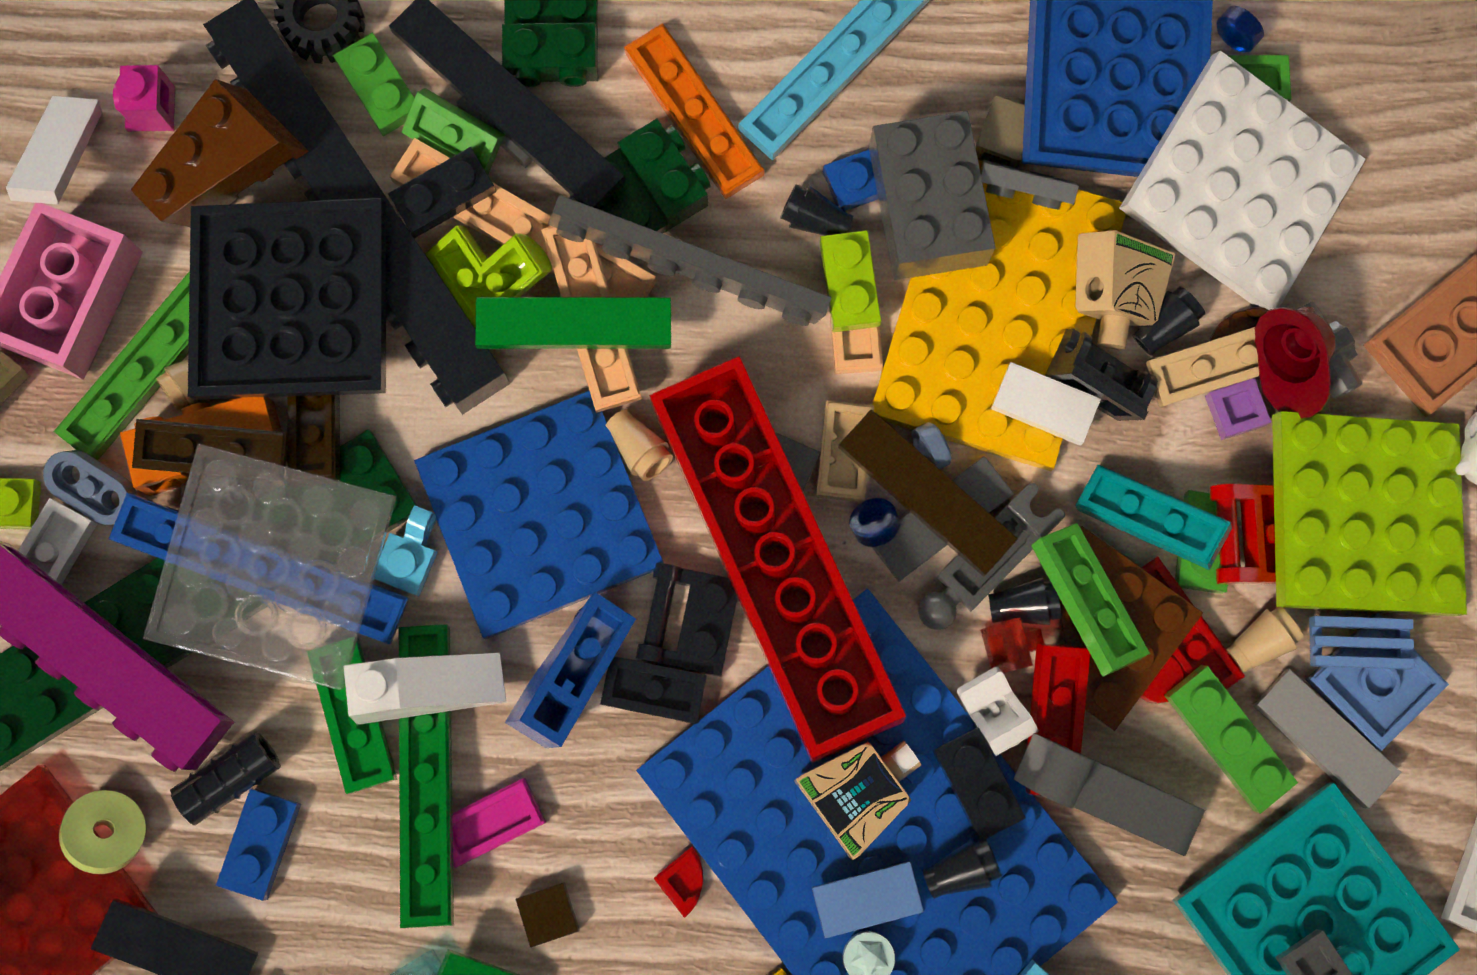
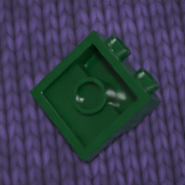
[502,0,598,87]
[599,118,711,234]

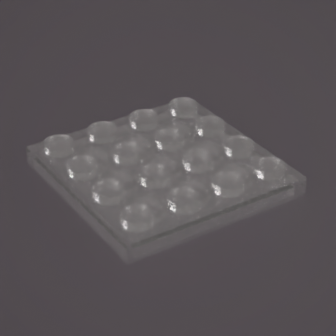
[143,444,397,690]

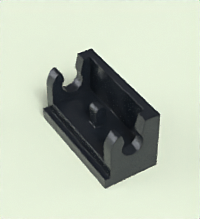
[1045,329,1158,421]

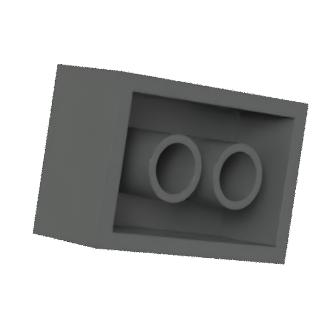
[869,111,995,280]

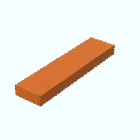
[624,23,764,200]

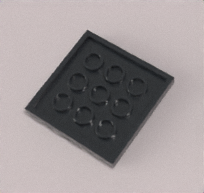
[188,198,386,400]

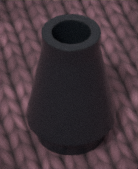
[780,184,854,236]
[1132,286,1205,356]
[988,577,1062,625]
[922,838,1002,899]

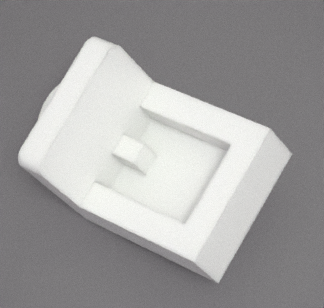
[957,667,1039,756]

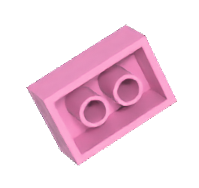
[0,203,143,380]

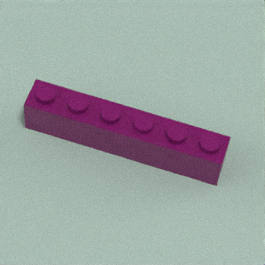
[0,541,235,772]

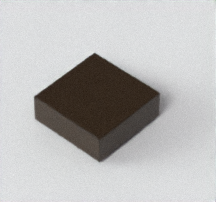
[515,882,580,948]

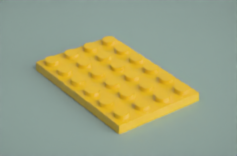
[872,160,1126,471]

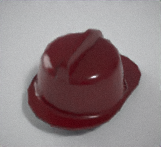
[1255,307,1336,419]

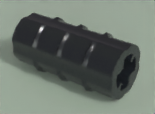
[170,732,281,825]

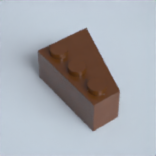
[131,79,309,227]

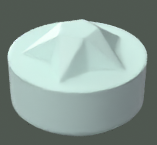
[843,931,895,975]

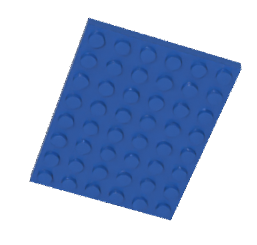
[636,588,1118,975]

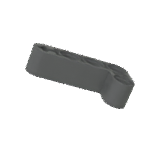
[1013,733,1206,856]

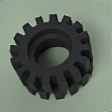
[274,0,365,64]

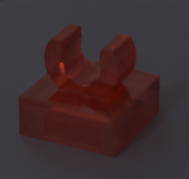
[980,618,1045,674]

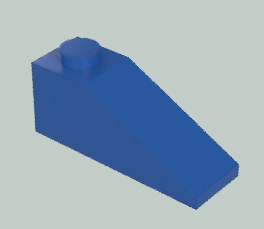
[505,592,636,748]

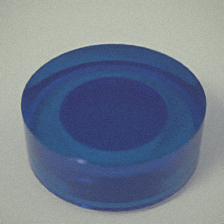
[1216,6,1264,52]
[849,498,901,547]

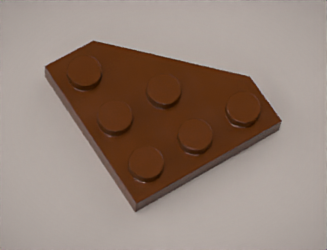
[1059,526,1203,731]

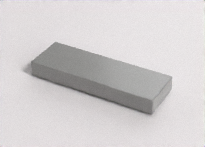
[1253,669,1402,808]

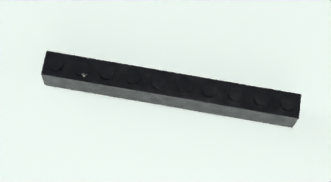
[203,0,510,415]

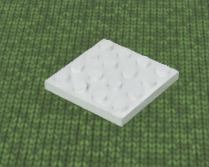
[1119,50,1366,310]

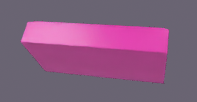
[452,778,547,868]

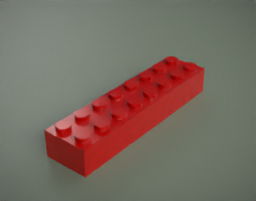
[649,356,906,763]

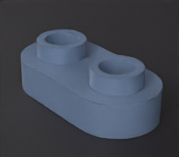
[43,450,137,525]

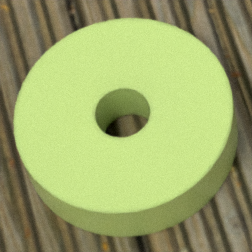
[59,790,146,874]

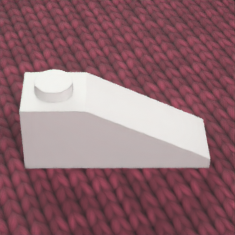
[343,653,507,725]

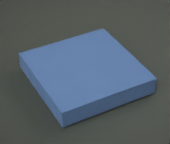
[1306,613,1449,752]

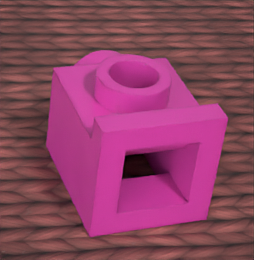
[113,65,175,132]

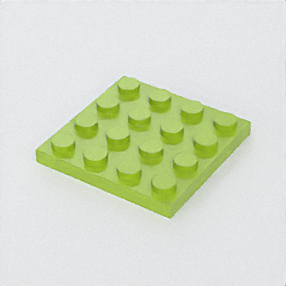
[1272,411,1467,616]

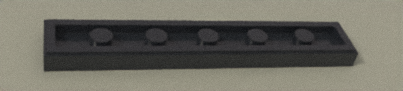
[389,0,625,209]

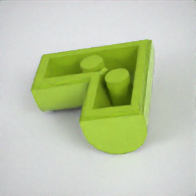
[425,225,552,330]

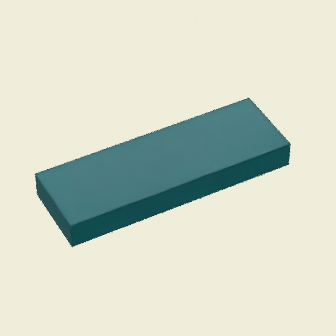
[1075,464,1232,570]

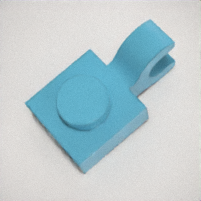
[371,505,438,596]

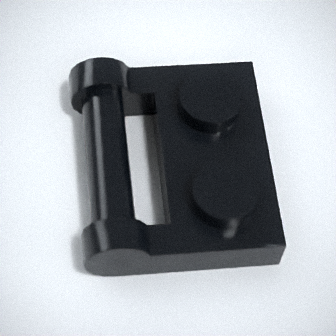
[635,563,738,677]

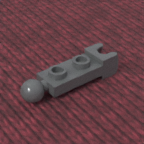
[918,483,1065,630]

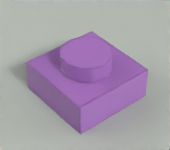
[1205,378,1271,440]

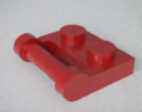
[1210,484,1276,584]

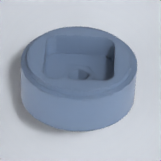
[912,422,952,469]

